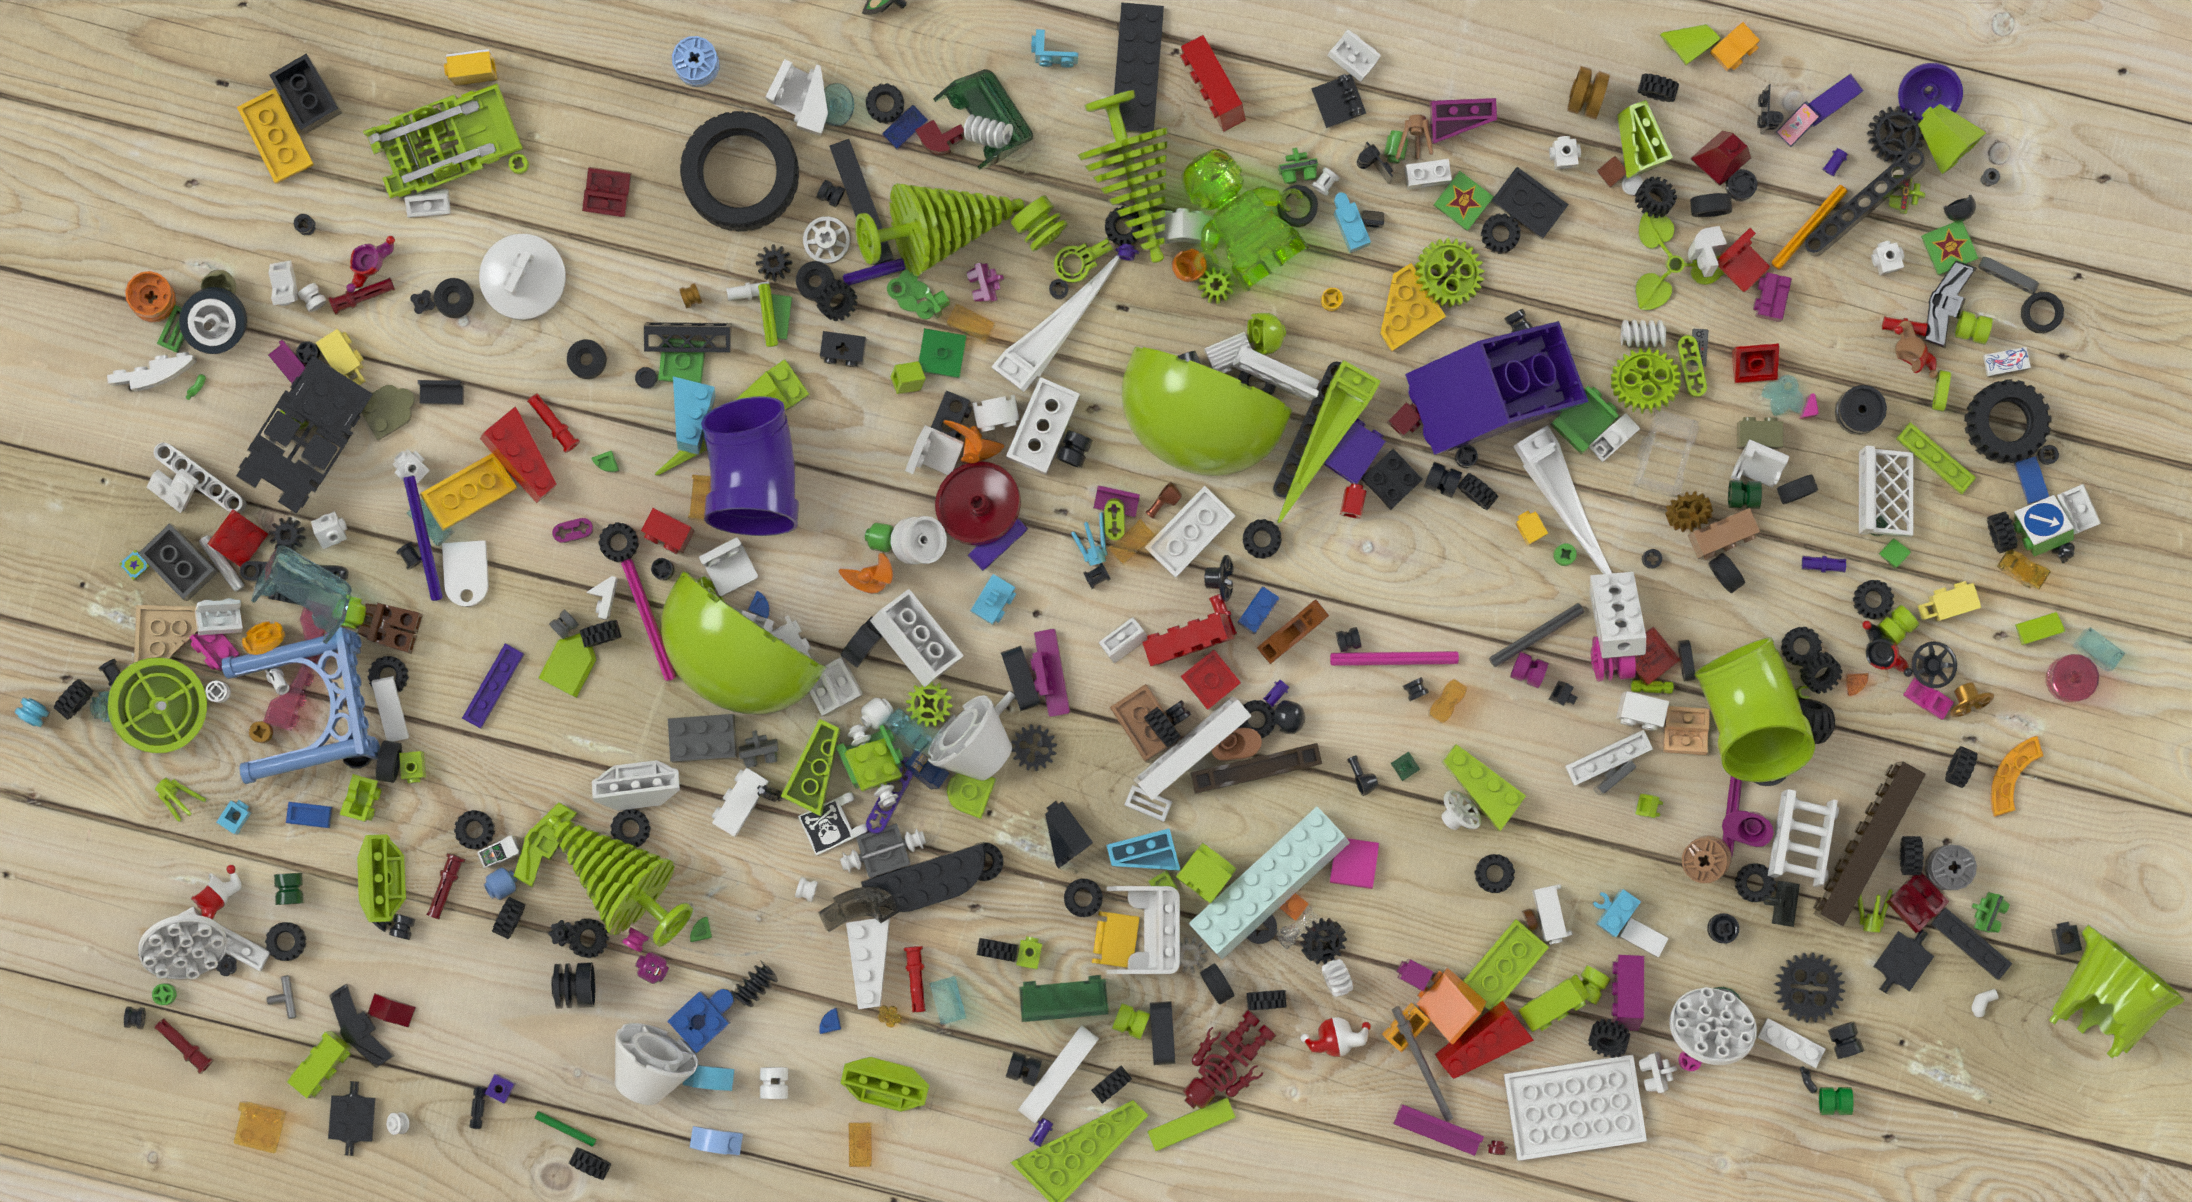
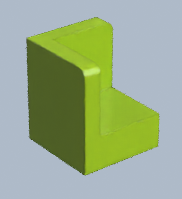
[890,361,926,394]

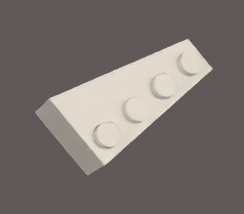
[846,917,890,1009]

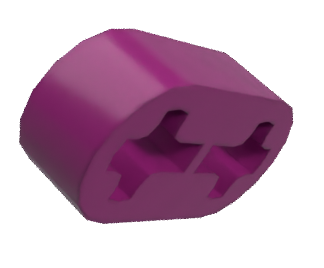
[552,518,594,543]

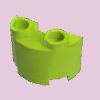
[339,774,382,822]

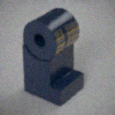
[905,751,950,790]

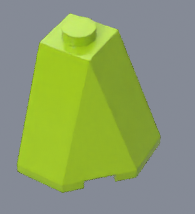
[1918,104,1986,174]

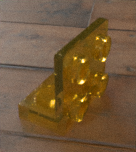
[234,1101,287,1153]

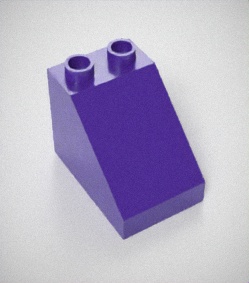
[1405,321,1588,455]

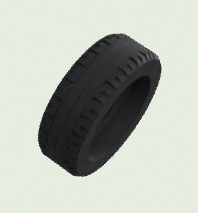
[680,111,799,232]

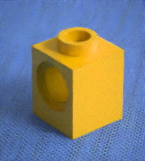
[1515,510,1548,546]

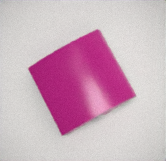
[1330,838,1379,889]

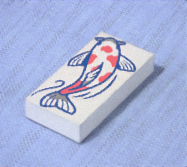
[1983,347,2031,377]

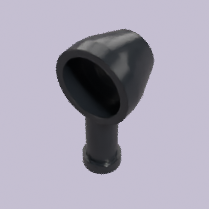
[1347,755,1378,796]

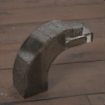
[818,887,899,932]

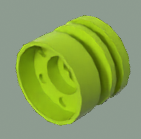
[1010,195,1068,252]

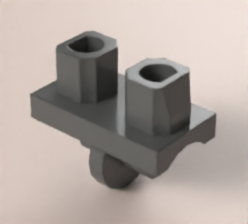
[739,730,778,768]

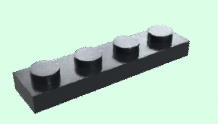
[1931,907,2012,980]

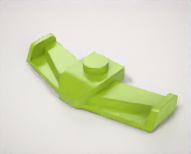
[514,802,578,888]

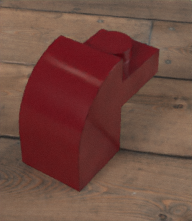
[915,120,964,155]

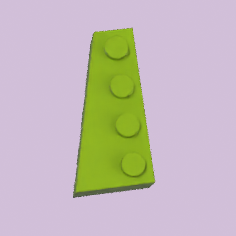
[781,718,841,816]
[1442,744,1526,831]

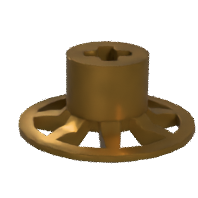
[1950,682,1994,717]

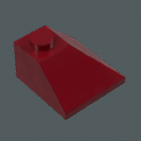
[1691,130,1751,186]

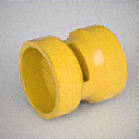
[1321,288,1343,312]

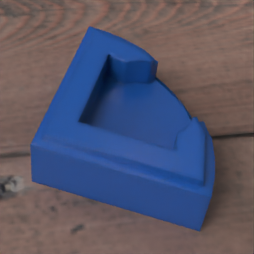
[748,591,770,619]
[819,1008,841,1034]

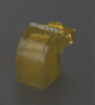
[1997,550,2051,590]

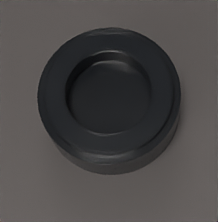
[635,367,657,389]

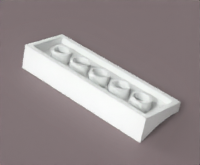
[1133,697,1251,800]

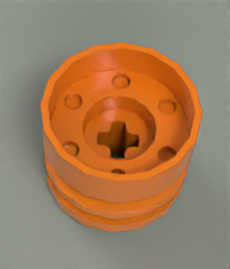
[125,271,176,323]

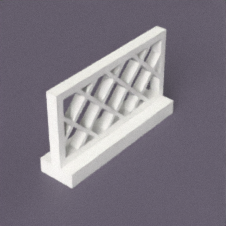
[1859,446,1913,537]

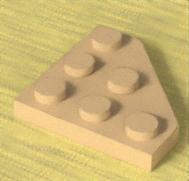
[134,605,198,663]

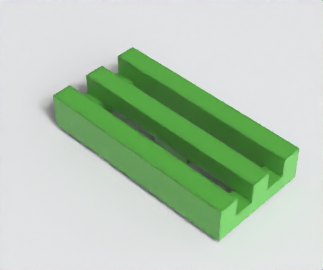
[157,305,184,353]

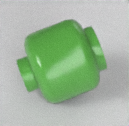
[865,523,894,552]

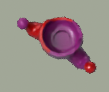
[346,236,395,292]

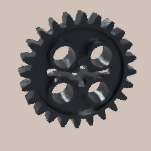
[1774,952,1845,1023]

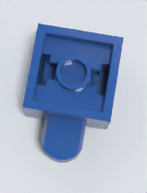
[667,989,734,1053]

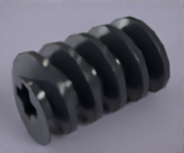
[730,960,778,1007]

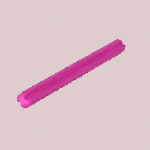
[621,559,676,681]
[1330,651,1459,666]

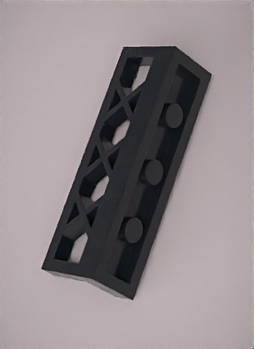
[644,322,732,352]

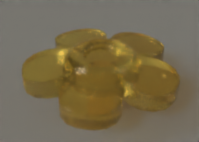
[878,1005,902,1028]

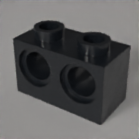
[931,390,973,439]

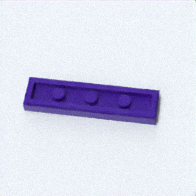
[462,643,525,729]

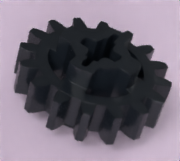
[1299,918,1347,965]

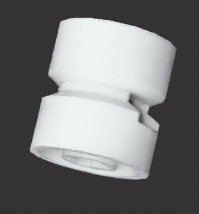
[760,1067,788,1099]

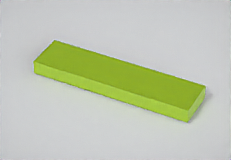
[1896,422,1976,495]
[1147,1097,1236,1151]

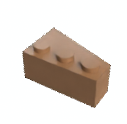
[1688,508,1760,560]

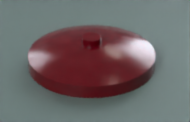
[935,461,1021,545]

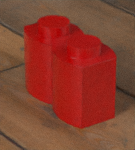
[1339,483,1367,519]

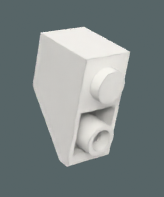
[1589,413,1640,462]

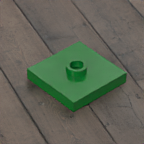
[918,328,967,378]

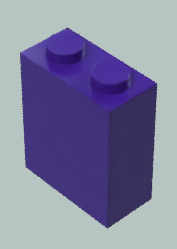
[1323,418,1386,484]

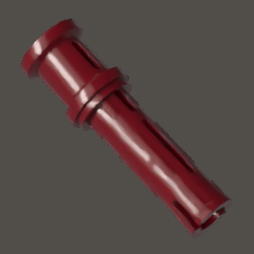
[328,277,395,315]
[426,853,466,920]
[154,1018,213,1074]

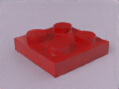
[207,509,268,567]
[1180,650,1241,710]

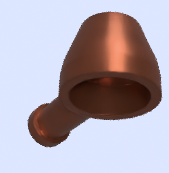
[1145,481,1182,519]

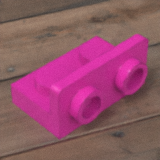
[189,633,240,671]

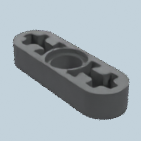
[1978,257,2039,294]

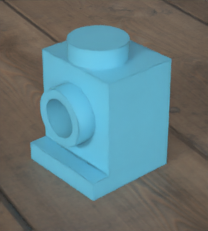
[216,799,251,835]

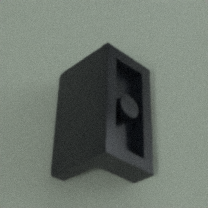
[418,380,464,405]

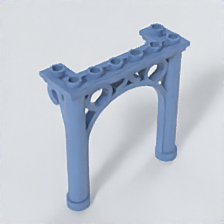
[222,627,380,784]

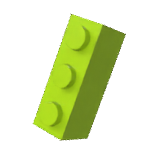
[1518,974,1590,1032]

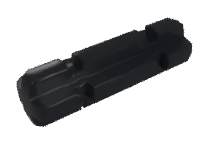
[757,785,783,802]
[469,1086,486,1129]

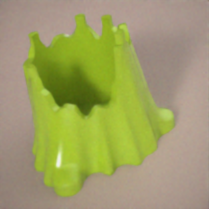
[2049,925,2184,1059]

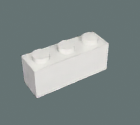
[712,768,770,837]

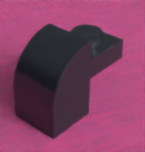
[840,616,883,668]

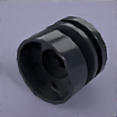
[551,962,596,1009]

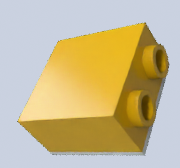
[444,49,497,86]

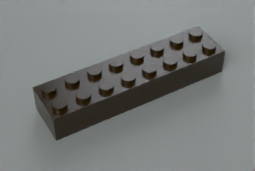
[1813,761,1926,927]

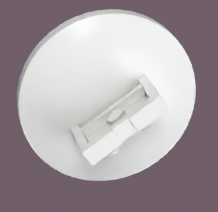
[479,234,566,320]
[138,906,227,979]
[1670,987,1757,1065]

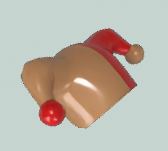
[1894,321,1938,379]

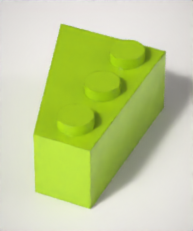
[1617,100,1673,179]
[287,1031,352,1099]

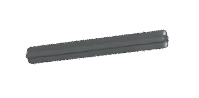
[1489,603,1584,667]

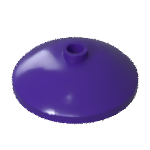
[1898,63,1963,121]

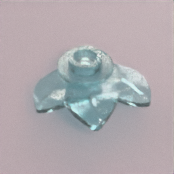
[1761,375,1804,416]

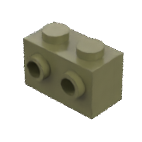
[1737,417,1783,449]

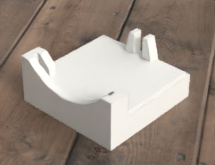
[1731,439,1789,488]

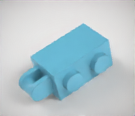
[1334,193,1371,253]

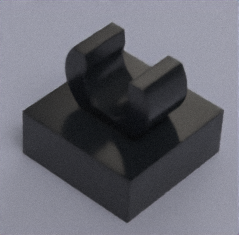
[1548,681,1578,706]

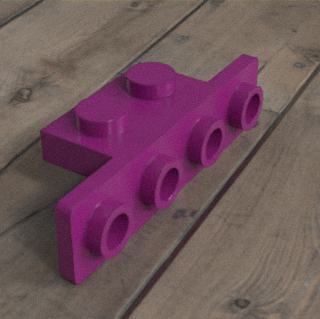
[1031,629,1070,717]

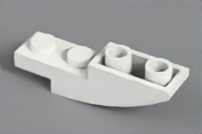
[107,352,196,392]

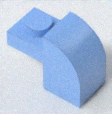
[689,1126,743,1155]

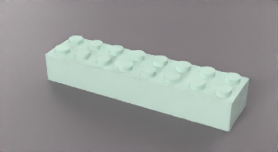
[1189,807,1350,960]

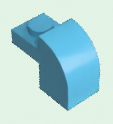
[683,1065,734,1091]

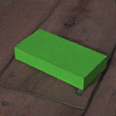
[771,294,792,340]

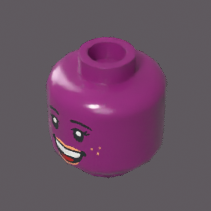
[635,952,669,984]

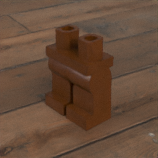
[357,602,423,654]

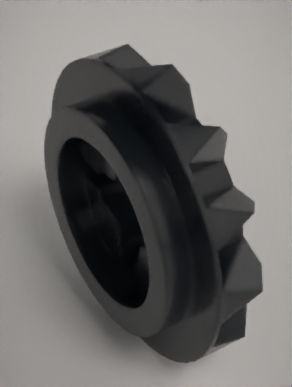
[1247,915,1277,944]

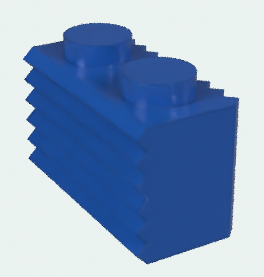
[1237,586,1279,634]

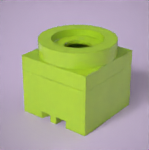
[1176,843,1236,904]

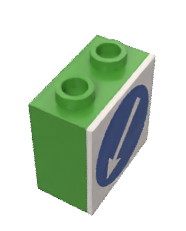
[2013,495,2074,557]

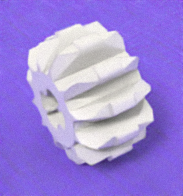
[1322,959,1353,997]

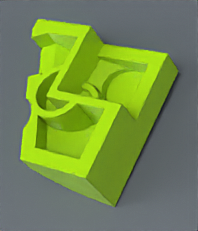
[1660,24,1721,66]

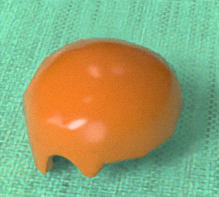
[1172,248,1207,282]

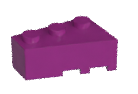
[1430,98,1497,144]
[1611,954,1644,1031]

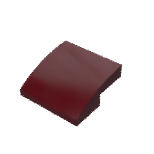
[582,167,632,217]
[1886,873,1949,933]

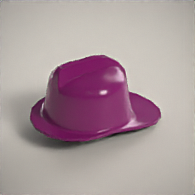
[1722,810,1774,847]

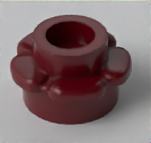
[1487,1140,1508,1155]

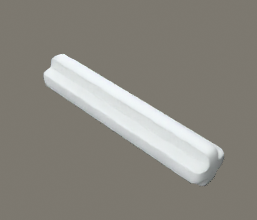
[199,535,244,592]

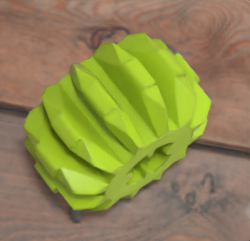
[1198,267,1234,304]

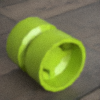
[1955,310,1993,345]
[1878,605,1919,645]
[1581,965,1611,1005]
[1112,1003,1150,1040]

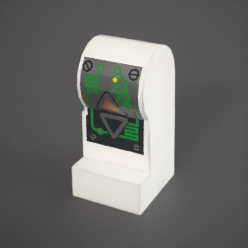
[477,835,521,868]

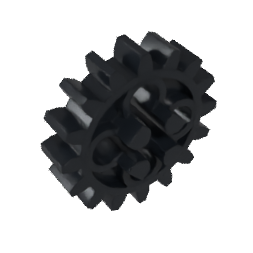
[1011,724,1057,771]

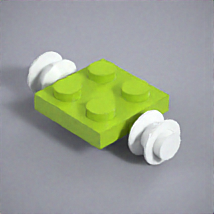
[844,724,902,807]

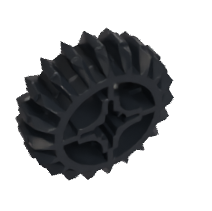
[1867,106,1925,164]

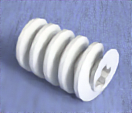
[964,114,1013,150]
[1620,320,1666,348]

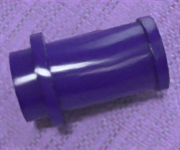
[1822,148,1848,176]
[1263,679,1290,707]
[1029,1117,1053,1147]

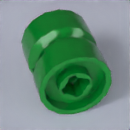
[1818,1087,1854,1115]

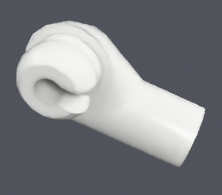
[1972,989,1998,1017]

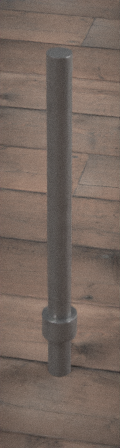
[1392,1006,1453,1121]

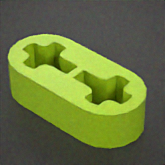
[1932,370,1951,412]
[1104,498,1125,540]

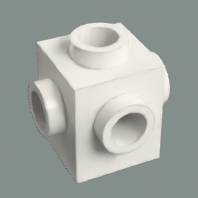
[1549,136,1581,170]
[1871,241,1904,275]
[393,449,430,483]
[311,511,348,549]

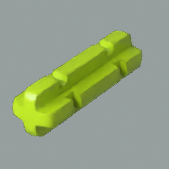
[1631,680,1674,694]

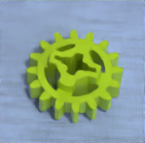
[906,682,953,727]

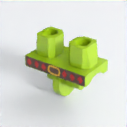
[1889,175,1926,214]

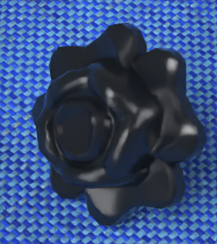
[2051,542,2075,564]
[548,920,571,947]

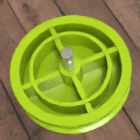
[108,658,207,753]

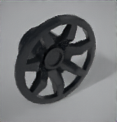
[1204,555,1234,602]
[1912,641,1958,688]

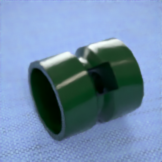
[1728,480,1762,509]
[274,873,304,905]

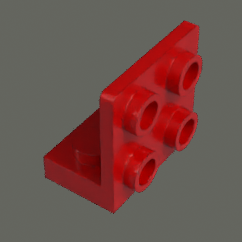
[1717,227,1770,292]

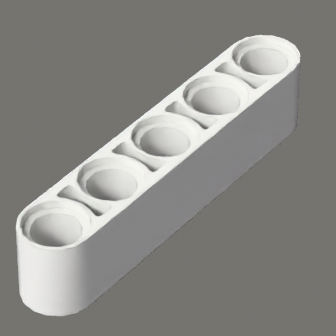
[154,442,246,513]
[1017,1025,1099,1123]

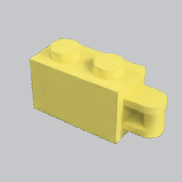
[316,329,366,385]
[1918,581,1982,622]

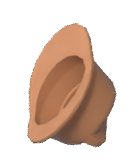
[1211,728,1262,760]

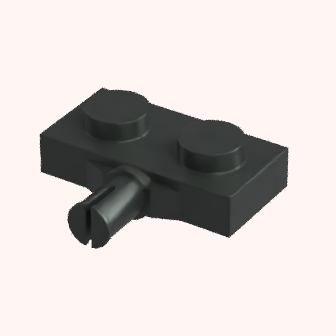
[1763,881,1800,927]

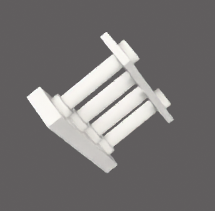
[1768,789,1839,887]

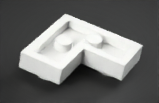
[147,468,199,513]

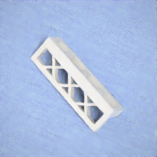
[1233,345,1320,401]

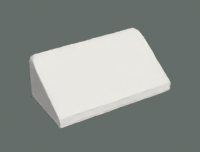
[405,188,451,218]
[1098,617,1147,663]

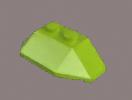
[357,834,406,922]
[840,1057,930,1112]

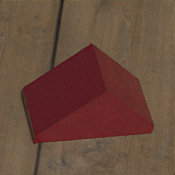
[367,993,416,1028]

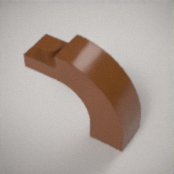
[1257,599,1329,664]

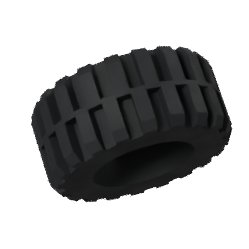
[1964,379,2052,464]

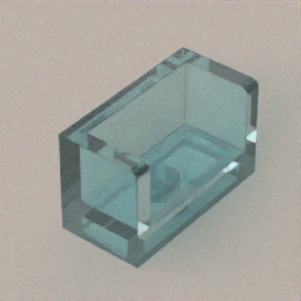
[406,499,454,546]
[2072,627,2125,672]
[930,976,967,1025]

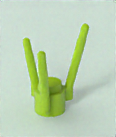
[155,777,206,822]
[1858,889,1893,933]

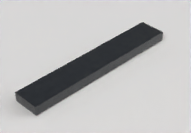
[829,139,894,266]

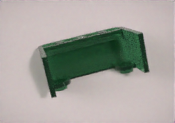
[933,69,1033,170]
[1019,975,1109,1022]

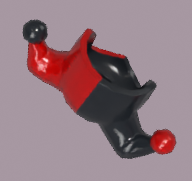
[1862,621,1913,677]

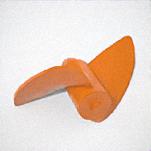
[943,420,1004,463]
[839,553,893,594]

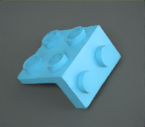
[1031,29,1078,68]

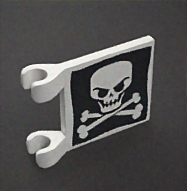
[798,793,868,856]

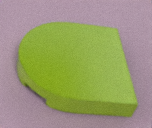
[947,773,996,819]

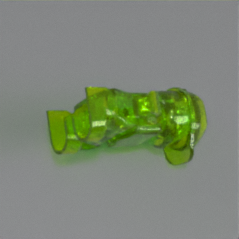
[1181,149,1309,292]

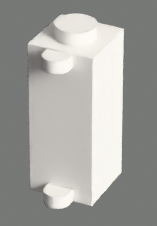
[1532,884,1572,944]

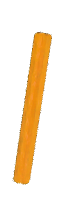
[1771,185,1848,270]

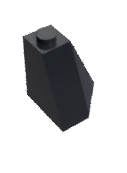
[1045,801,1093,869]

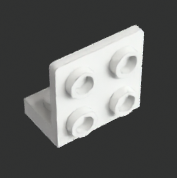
[766,59,824,115]
[905,425,964,475]
[699,537,758,596]

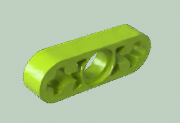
[1677,335,1707,397]

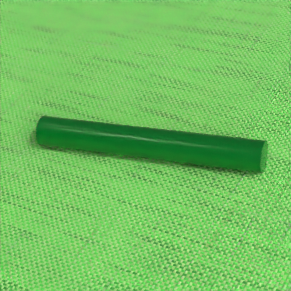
[534,1111,597,1147]

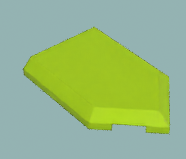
[539,633,597,698]

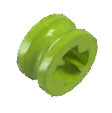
[508,154,529,174]

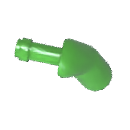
[186,374,206,400]

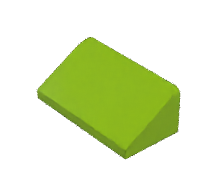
[2015,612,2065,645]

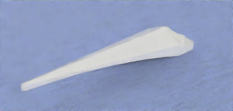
[992,254,1121,392]
[1513,425,1612,574]

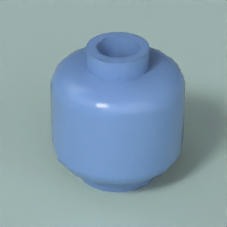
[484,868,518,900]

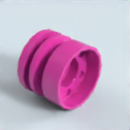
[1591,636,1636,682]

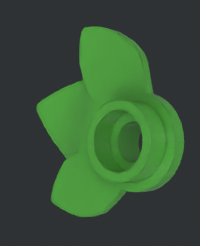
[887,269,930,312]

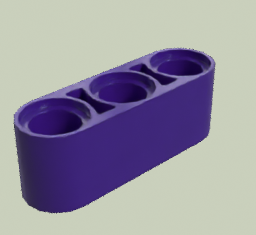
[1807,74,1864,127]
[968,518,1028,571]

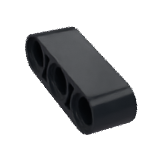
[1001,646,1041,711]
[1150,1001,1175,1066]

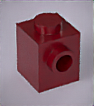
[1387,402,1421,438]

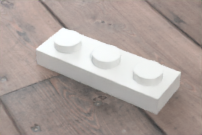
[1757,1018,1826,1068]

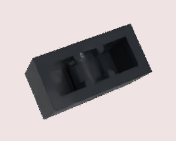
[820,331,867,367]

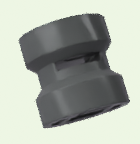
[549,609,579,640]

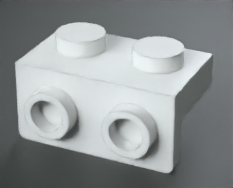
[1327,30,1381,82]
[2057,484,2101,535]
[195,598,243,635]

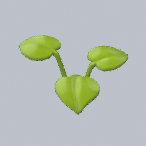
[1635,212,1725,310]

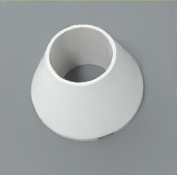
[928,695,1012,781]
[615,1023,698,1105]

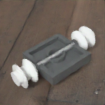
[840,823,926,878]

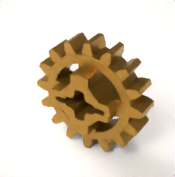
[1665,491,1713,532]

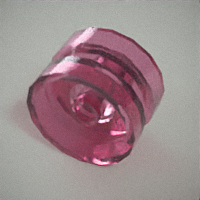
[2046,654,2099,703]

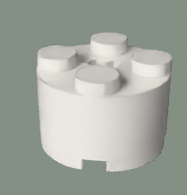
[972,395,1020,432]

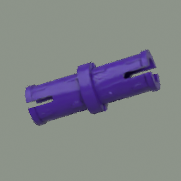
[1801,555,1846,573]

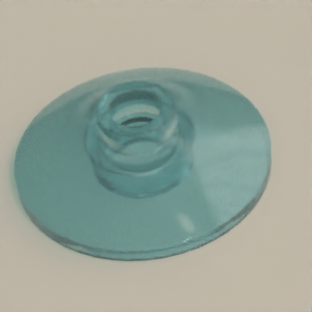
[824,83,854,126]

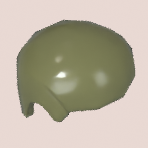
[200,270,236,294]

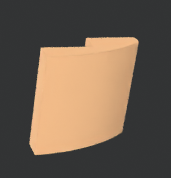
[1663,706,1709,755]

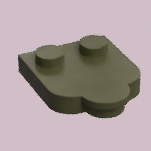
[361,385,415,440]

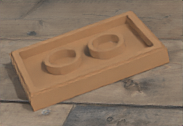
[1110,684,1181,762]

